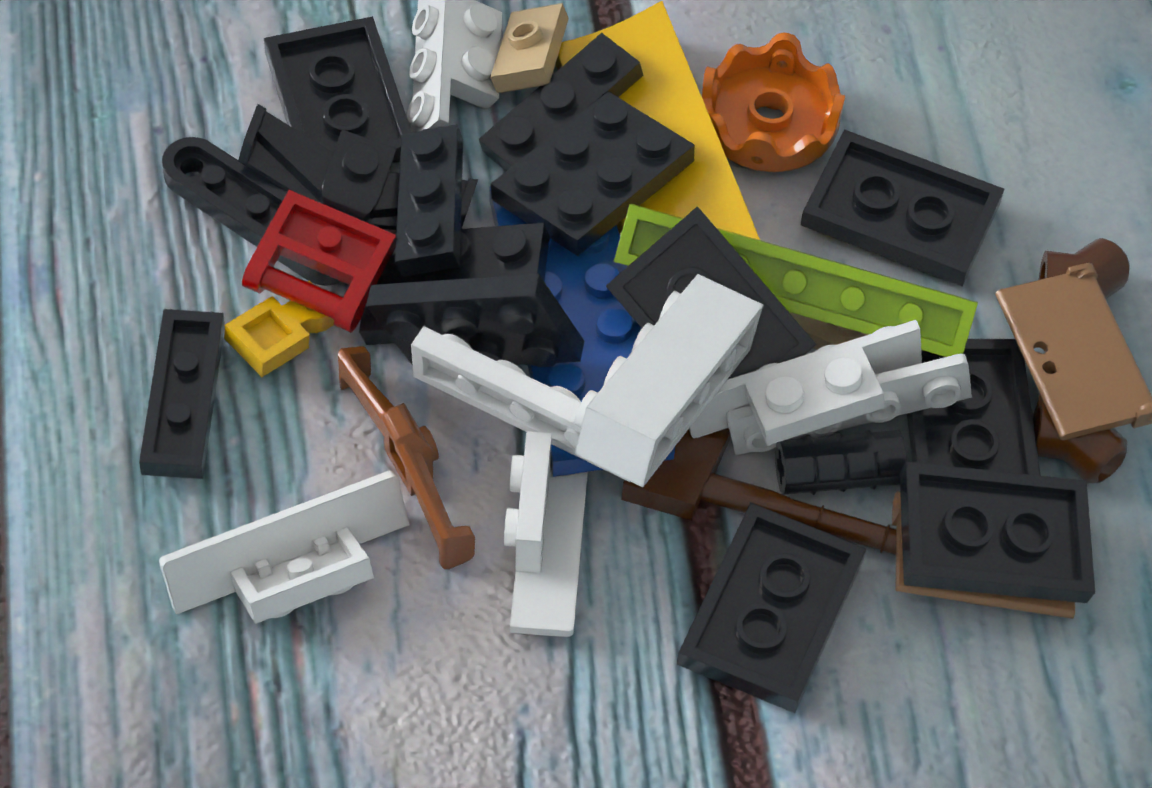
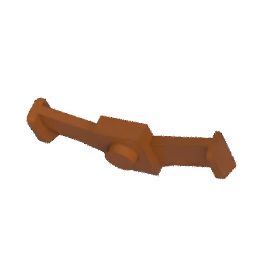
[338,346,475,569]

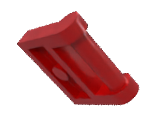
[242,190,396,333]

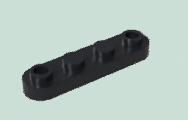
[162,137,341,286]

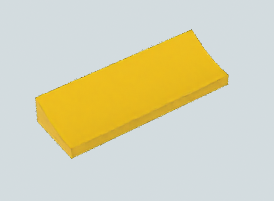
[555,1,760,240]

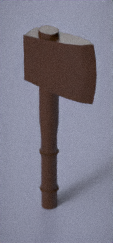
[621,428,896,555]

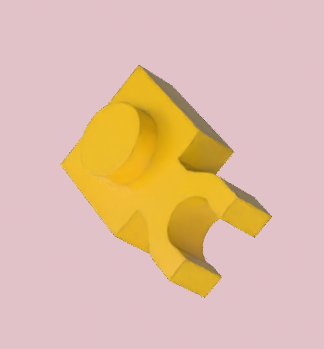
[224,280,334,378]

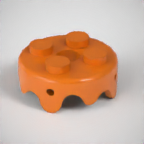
[702,32,845,172]

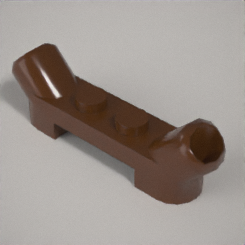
[1033,238,1130,483]

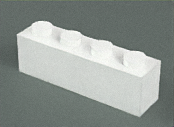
[574,274,763,487]

